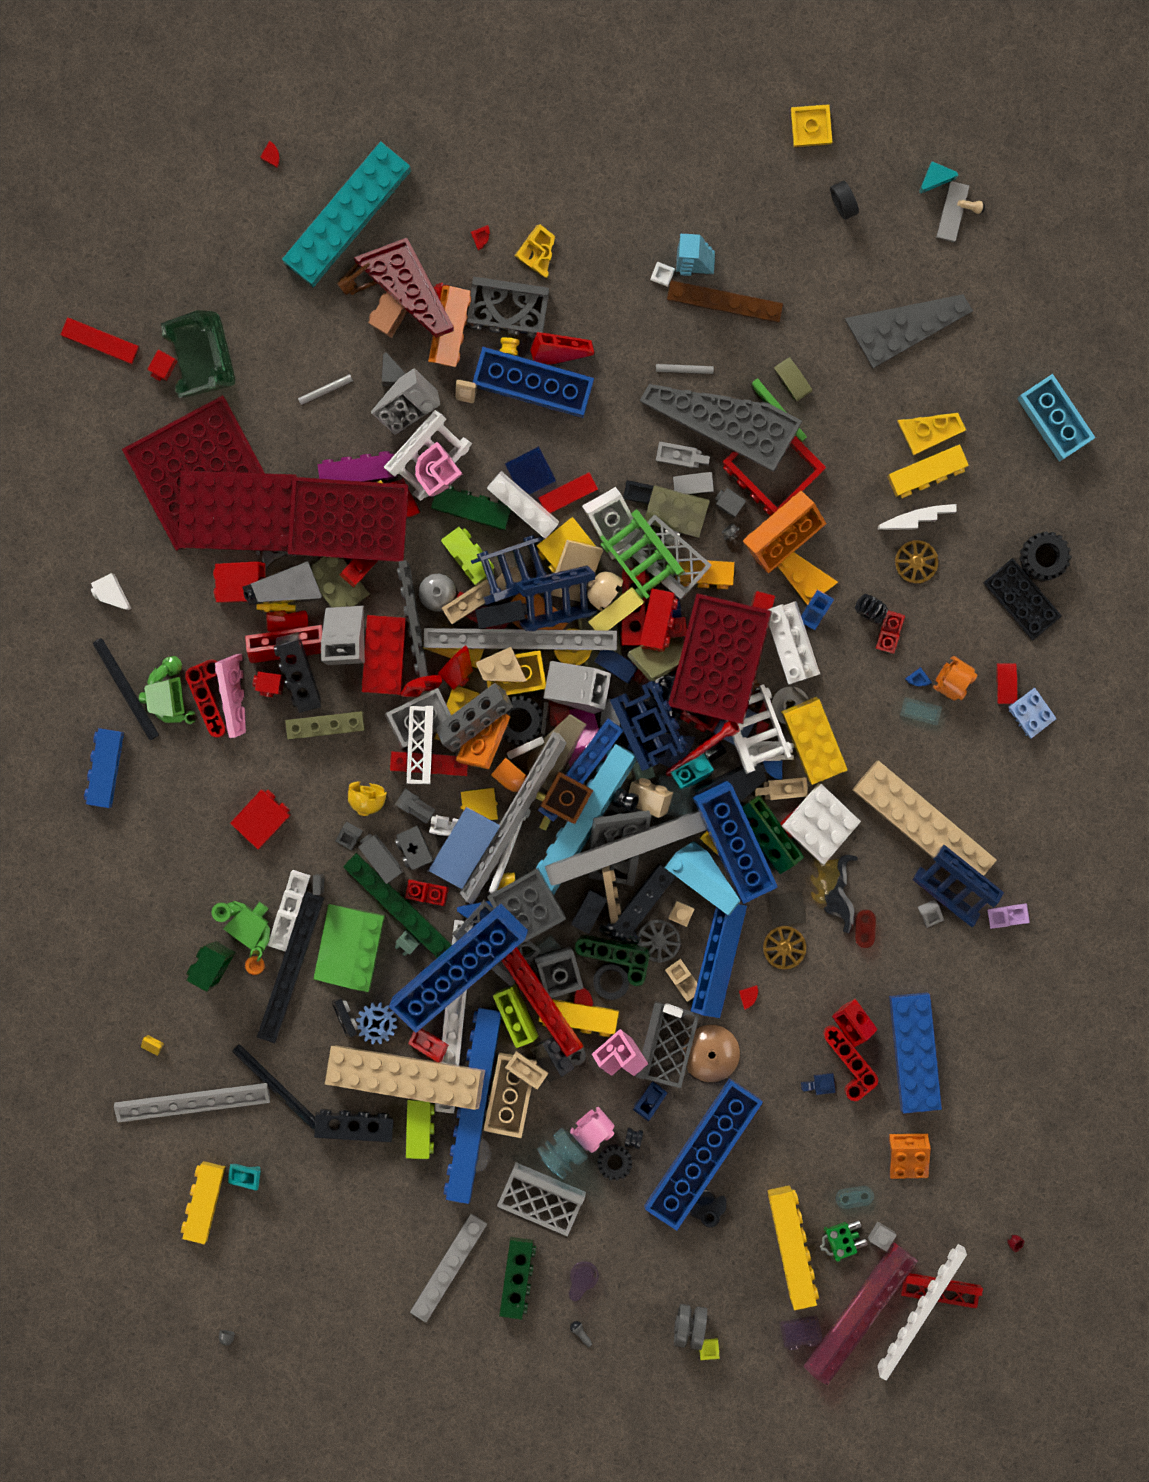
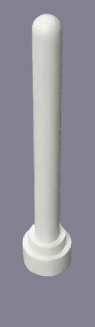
[489,809,531,894]

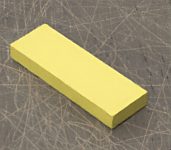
[588,587,644,631]

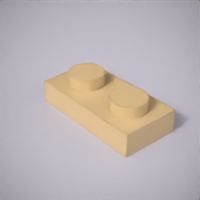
[505,1051,548,1089]

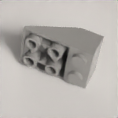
[371,368,440,435]
[321,606,365,665]
[543,661,611,714]

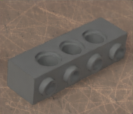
[435,683,513,752]

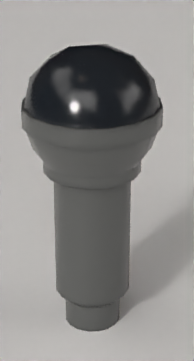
[570,1321,592,1347]

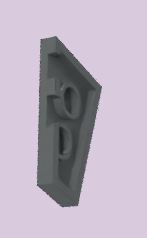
[589,810,651,848]

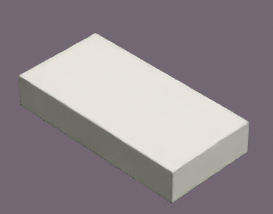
[507,737,545,759]

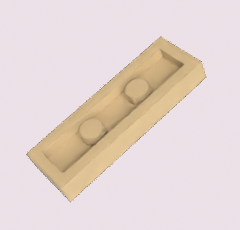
[442,579,491,624]
[602,866,621,924]

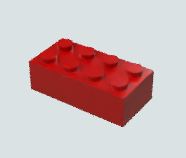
[362,615,407,695]

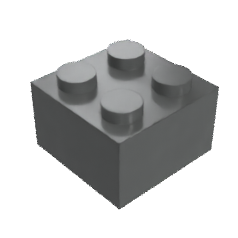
[534,947,583,998]

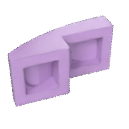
[988,903,1030,929]

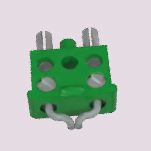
[820,1221,867,1262]

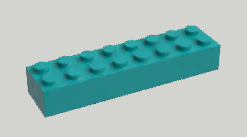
[282,141,411,288]

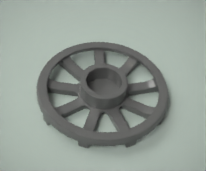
[638,920,681,963]

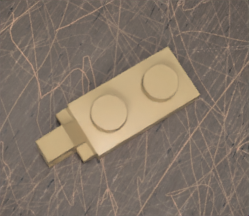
[754,777,808,800]

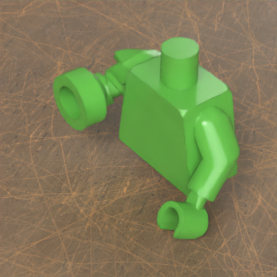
[139,656,195,724]
[211,901,270,962]

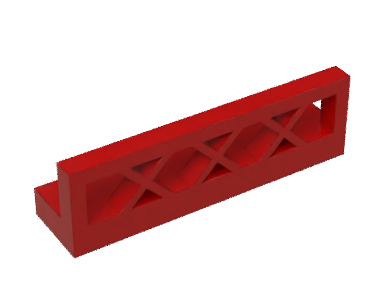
[901,1272,983,1308]

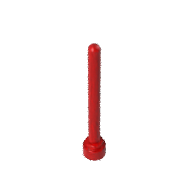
[666,721,740,777]

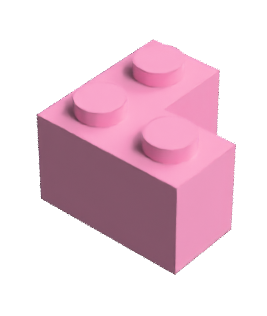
[592,1029,648,1076]

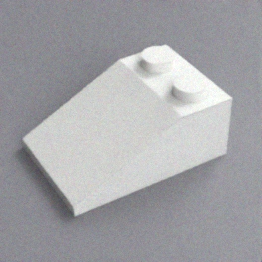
[582,487,643,560]

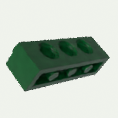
[742,795,804,874]
[499,1237,536,1320]

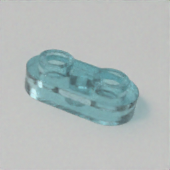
[835,1186,874,1209]

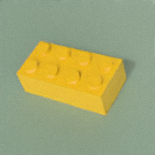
[781,697,847,785]

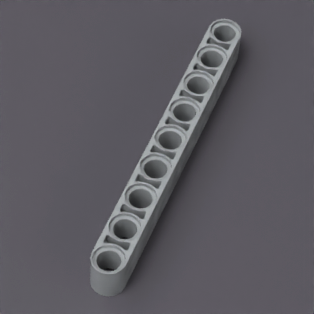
[545,810,707,885]

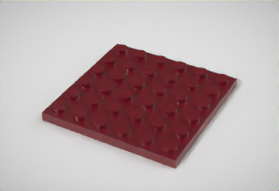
[122,395,265,551]

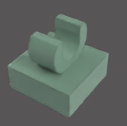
[395,930,421,956]

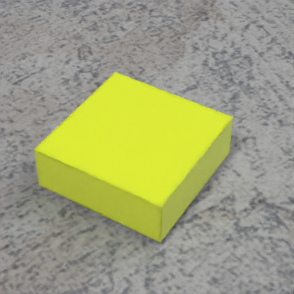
[700,1338,720,1360]

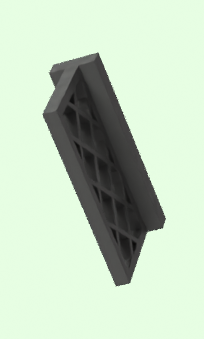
[452,900,541,986]
[636,1001,700,1088]

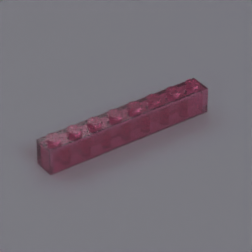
[803,1242,918,1385]

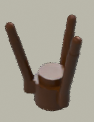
[337,263,378,295]

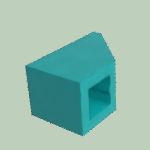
[671,754,714,789]

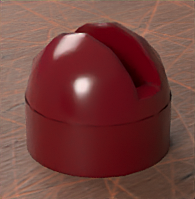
[1007,1235,1025,1252]

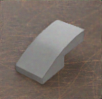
[673,472,714,495]

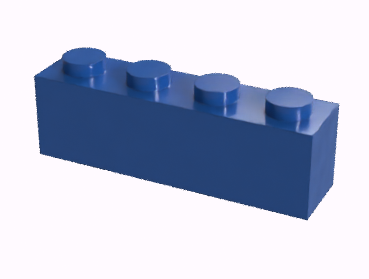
[84,728,124,808]

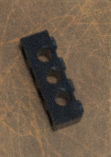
[273,632,321,713]
[314,1109,393,1142]

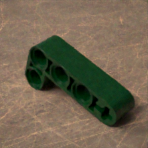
[575,935,650,986]

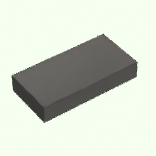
[313,874,324,895]

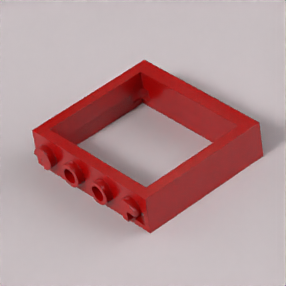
[722,436,826,516]

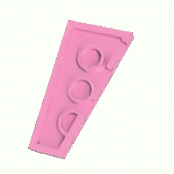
[215,654,246,738]

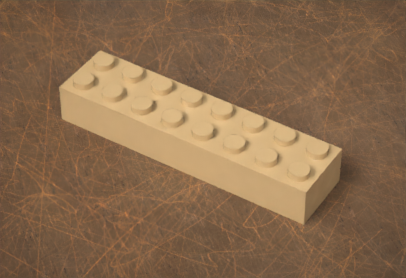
[852,761,997,886]
[325,1045,485,1110]

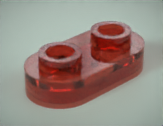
[855,909,876,948]

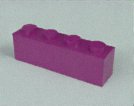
[317,451,398,482]

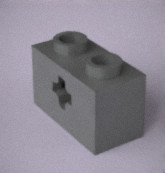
[395,826,434,870]

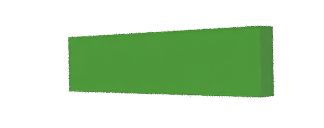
[751,378,807,442]

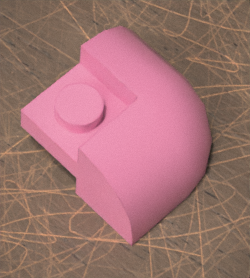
[415,442,463,496]

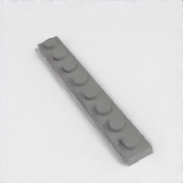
[114,1083,270,1122]

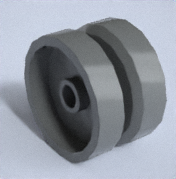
[674,1303,707,1351]

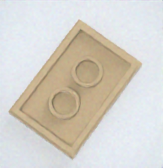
[551,540,603,602]

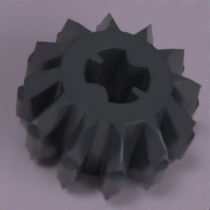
[854,594,889,624]

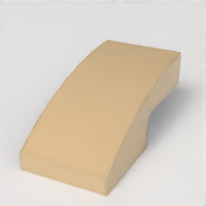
[665,959,697,1002]

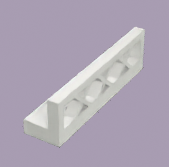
[407,706,433,785]

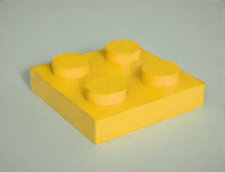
[791,105,832,147]

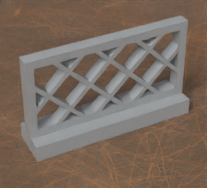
[623,514,712,600]
[497,1162,586,1236]

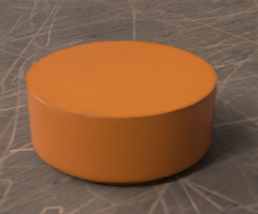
[245,956,265,975]

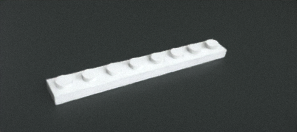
[878,1244,967,1381]

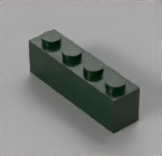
[431,485,511,531]

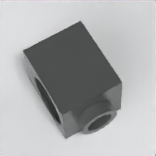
[715,488,746,518]

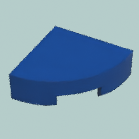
[905,667,932,687]
[763,760,783,780]

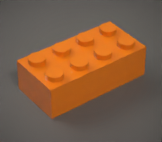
[743,491,827,574]

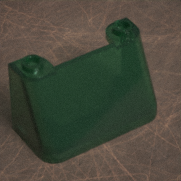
[160,310,235,398]

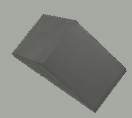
[382,352,406,386]

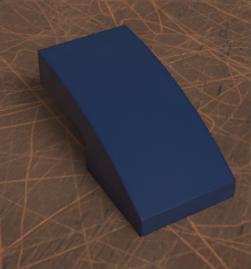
[594,650,639,684]

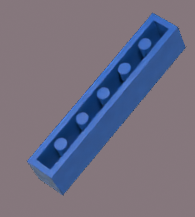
[691,904,747,1018]

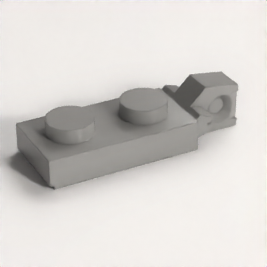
[656,442,710,468]

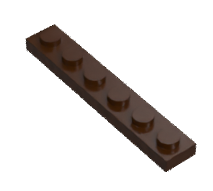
[667,280,783,323]

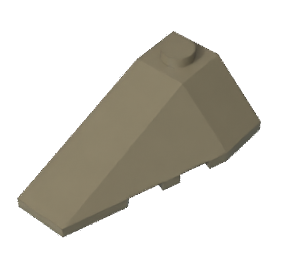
[526,714,586,791]

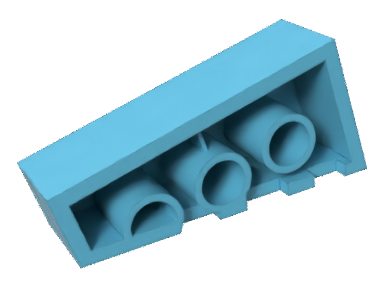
[676,234,715,276]

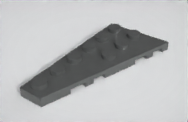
[844,294,973,368]
[397,560,428,677]

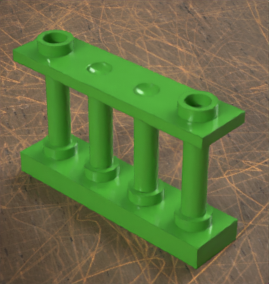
[600,509,685,600]

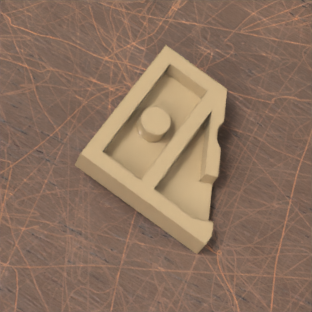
[476,647,526,682]

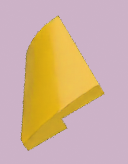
[514,224,555,278]

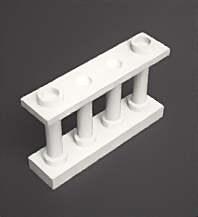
[384,410,472,501]
[768,602,820,684]
[726,684,793,774]

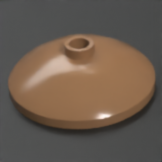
[682,1025,740,1082]

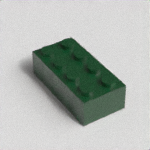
[186,941,236,992]

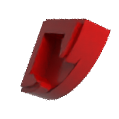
[260,141,280,168]
[471,225,490,250]
[739,985,758,1010]
[574,987,593,1007]

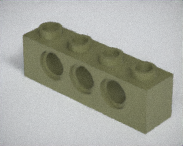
[285,711,366,740]

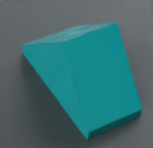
[919,162,958,193]

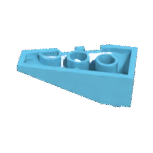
[665,841,741,916]

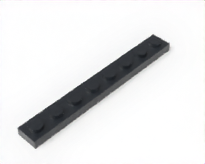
[257,891,325,1043]

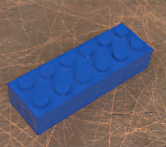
[472,347,594,418]
[693,781,778,904]
[889,992,942,1113]

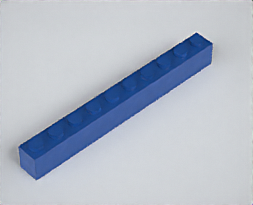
[444,1008,502,1204]

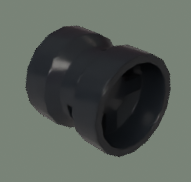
[613,788,639,812]

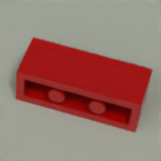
[640,589,678,652]

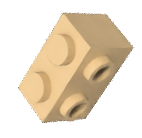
[629,778,673,818]

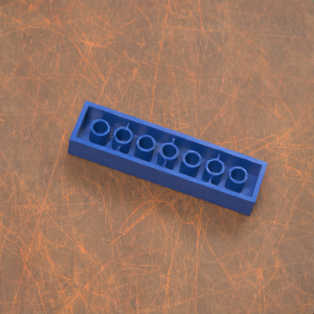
[389,904,528,1033]
[644,1078,763,1231]

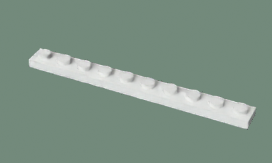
[435,920,474,1113]

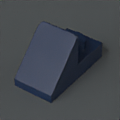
[633,1081,667,1121]

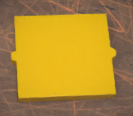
[461,788,498,820]

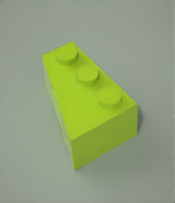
[441,527,495,586]

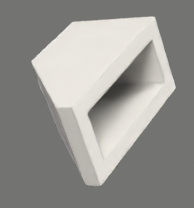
[91,573,131,610]

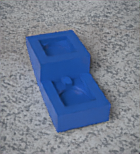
[801,589,834,630]

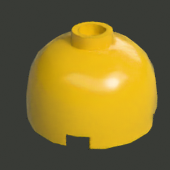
[348,782,387,816]

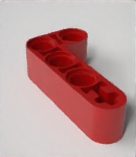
[185,659,227,738]
[823,1025,878,1101]

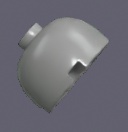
[418,573,457,612]

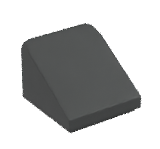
[335,822,363,851]

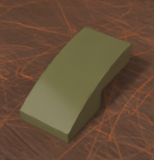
[774,357,812,401]

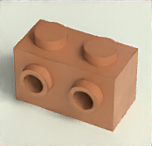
[368,292,408,338]

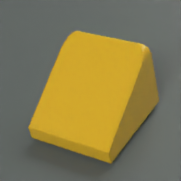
[141,1035,164,1056]

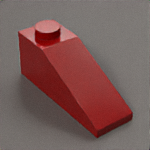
[530,332,594,365]

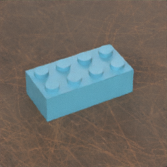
[1017,374,1095,462]

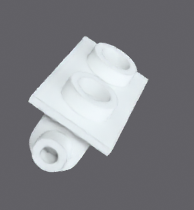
[429,815,458,836]

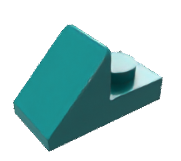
[228,1164,260,1190]

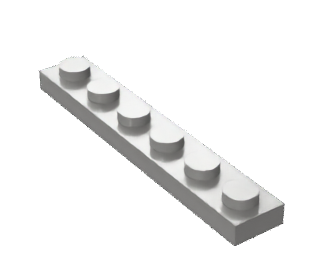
[410,1214,487,1322]

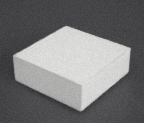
[650,262,675,287]
[663,1003,683,1018]

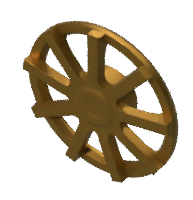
[895,540,938,583]
[763,926,806,969]

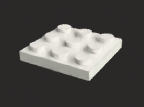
[782,783,861,865]

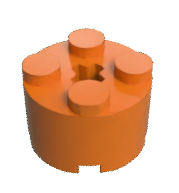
[933,656,977,701]

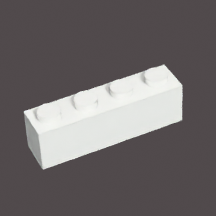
[487,471,559,539]

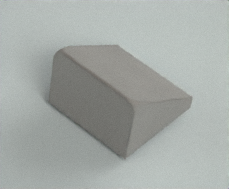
[918,900,944,928]

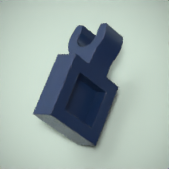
[801,1073,835,1095]

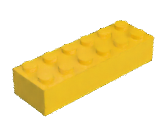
[767,1185,819,1310]

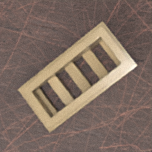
[456,380,477,403]

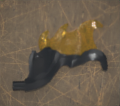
[811,855,858,933]

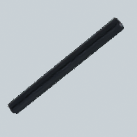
[93,638,159,740]
[232,1044,315,1130]

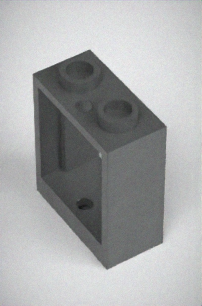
[359,834,404,884]

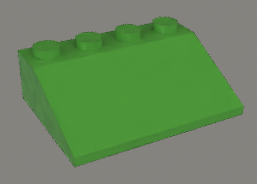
[314,904,385,992]

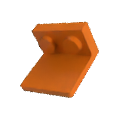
[889,1133,931,1179]

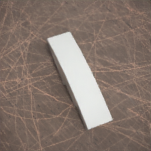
[878,504,956,530]
[268,870,310,952]

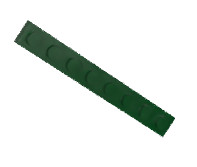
[343,853,453,958]

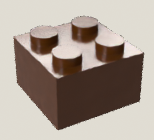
[541,771,593,825]

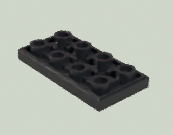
[983,558,1062,641]

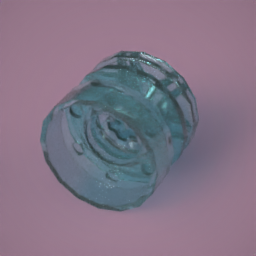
[537,1127,588,1179]

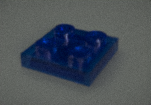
[505,446,556,495]

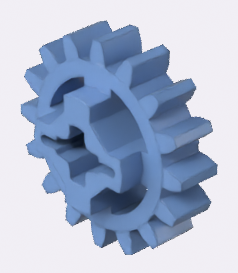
[356,1002,398,1044]

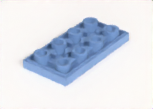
[429,807,500,889]

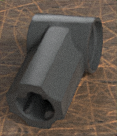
[395,788,435,824]

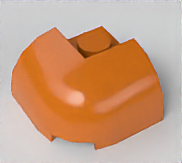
[491,758,527,792]

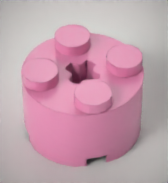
[570,1107,614,1153]

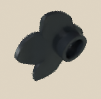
[690,1189,727,1228]

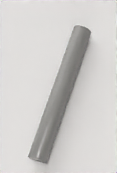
[656,364,714,374]
[298,374,353,405]

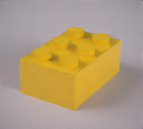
[487,651,546,696]

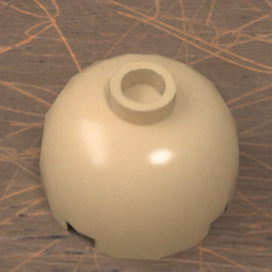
[587,571,623,611]

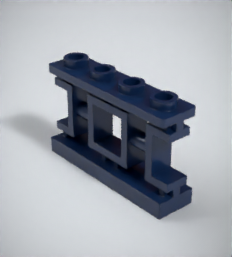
[610,680,688,771]

